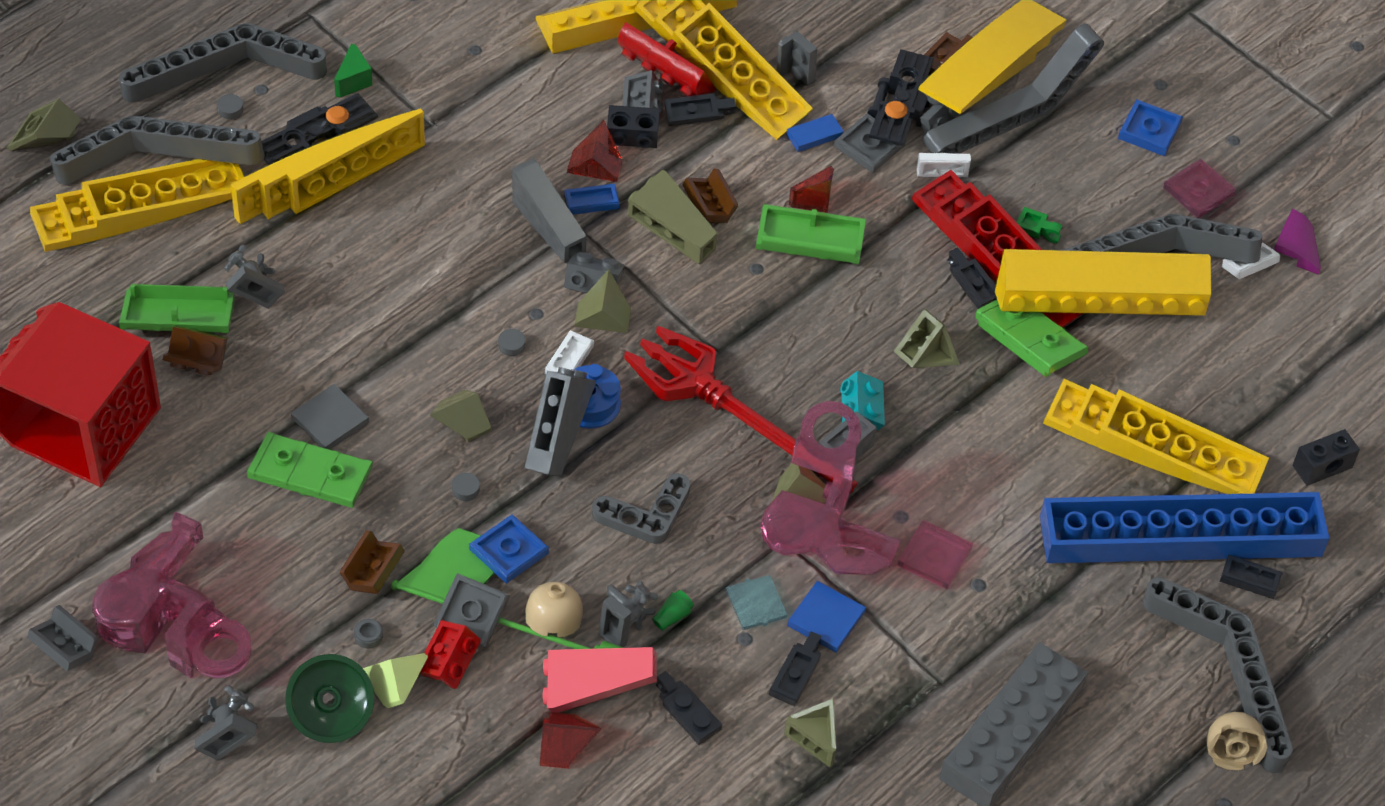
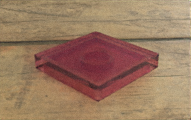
[1163,159,1236,218]
[897,520,973,589]

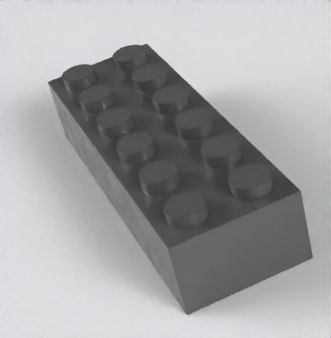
[939,642,1088,806]

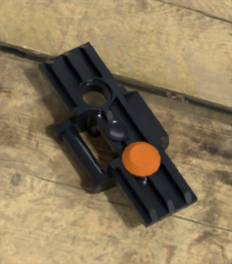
[867,49,934,146]
[261,93,378,166]

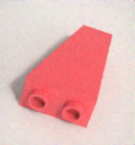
[543,647,657,713]

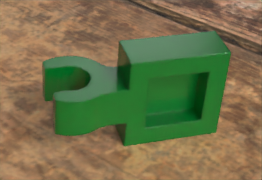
[1016,207,1063,244]

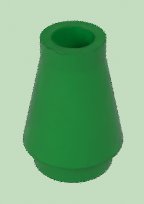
[652,590,694,631]

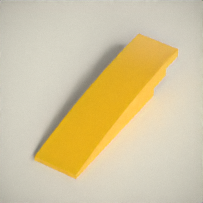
[635,0,813,140]
[918,0,1067,114]
[230,108,425,225]
[30,159,244,252]
[1043,379,1269,494]

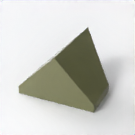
[575,269,631,333]
[894,309,960,368]
[430,390,492,442]
[767,457,834,516]
[784,698,836,767]

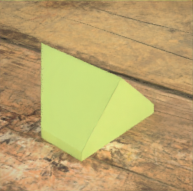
[363,653,428,708]

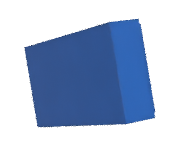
[787,114,844,152]
[564,184,620,215]

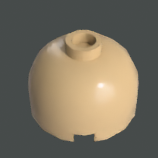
[525,582,583,637]
[1207,712,1267,770]

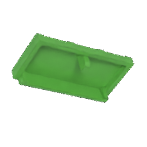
[756,204,866,264]
[119,284,235,333]
[975,300,1088,377]
[247,432,373,508]

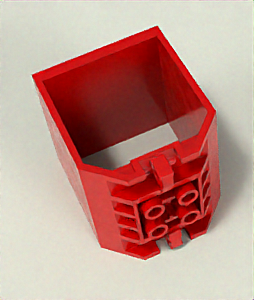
[0,302,161,488]

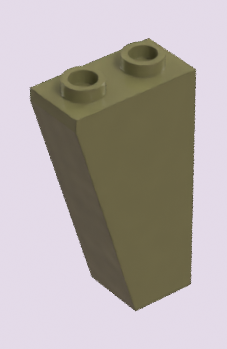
[628,170,717,264]

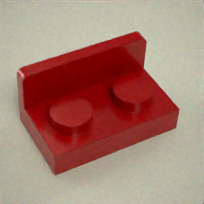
[419,620,481,689]

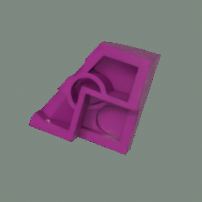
[1274,208,1321,274]

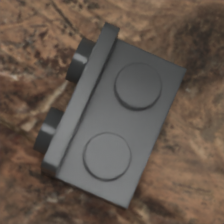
[777,31,817,86]
[622,70,664,123]

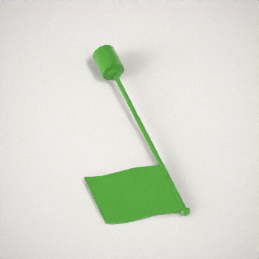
[391,528,625,649]

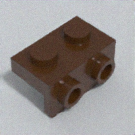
[924,32,972,75]
[682,169,738,223]
[340,530,405,594]

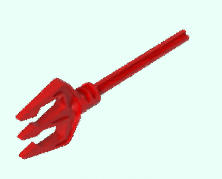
[624,326,858,495]

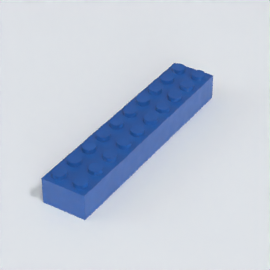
[1040,492,1329,563]

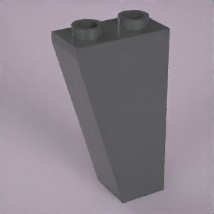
[512,158,587,263]
[525,367,596,476]

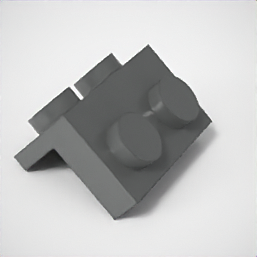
[564,252,625,293]
[27,605,98,671]

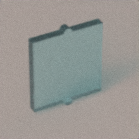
[726,575,787,630]

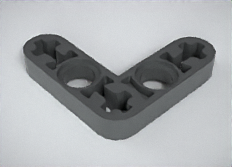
[592,473,690,544]

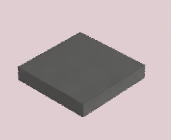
[834,113,906,173]
[291,384,369,450]
[433,573,510,648]

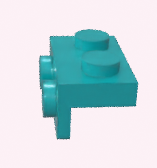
[840,371,885,430]

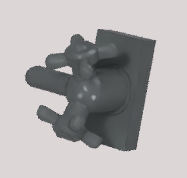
[225,245,285,309]
[598,581,658,647]
[194,685,258,761]

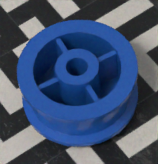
[574,364,621,428]

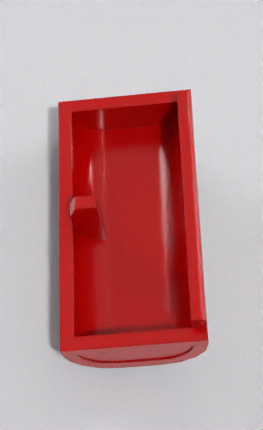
[618,22,716,97]

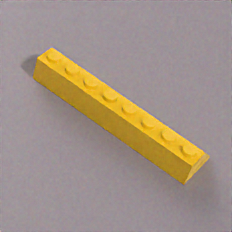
[536,0,737,54]
[995,249,1211,315]

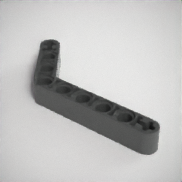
[119,23,327,102]
[923,23,1104,154]
[50,116,265,185]
[1061,214,1263,263]
[1142,577,1293,773]

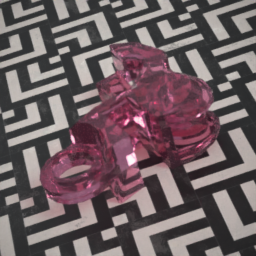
[760,401,901,575]
[92,512,252,678]

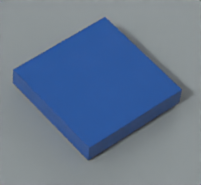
[1118,99,1183,156]
[469,514,549,584]
[787,581,866,653]

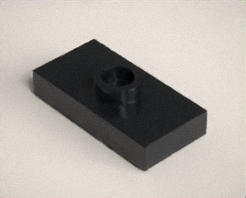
[1219,555,1282,599]

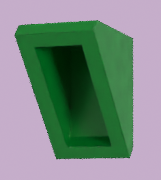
[334,44,373,98]

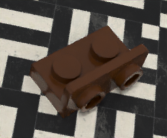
[162,326,228,375]

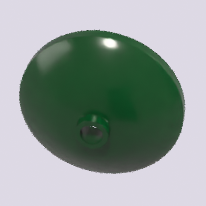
[285,654,374,743]

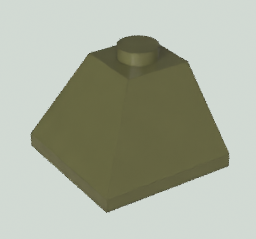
[7,98,81,151]

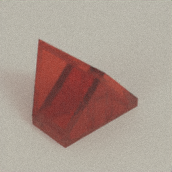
[567,120,623,182]
[789,166,834,213]
[540,712,602,769]

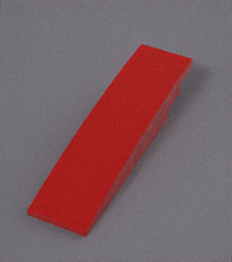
[912,170,1084,328]

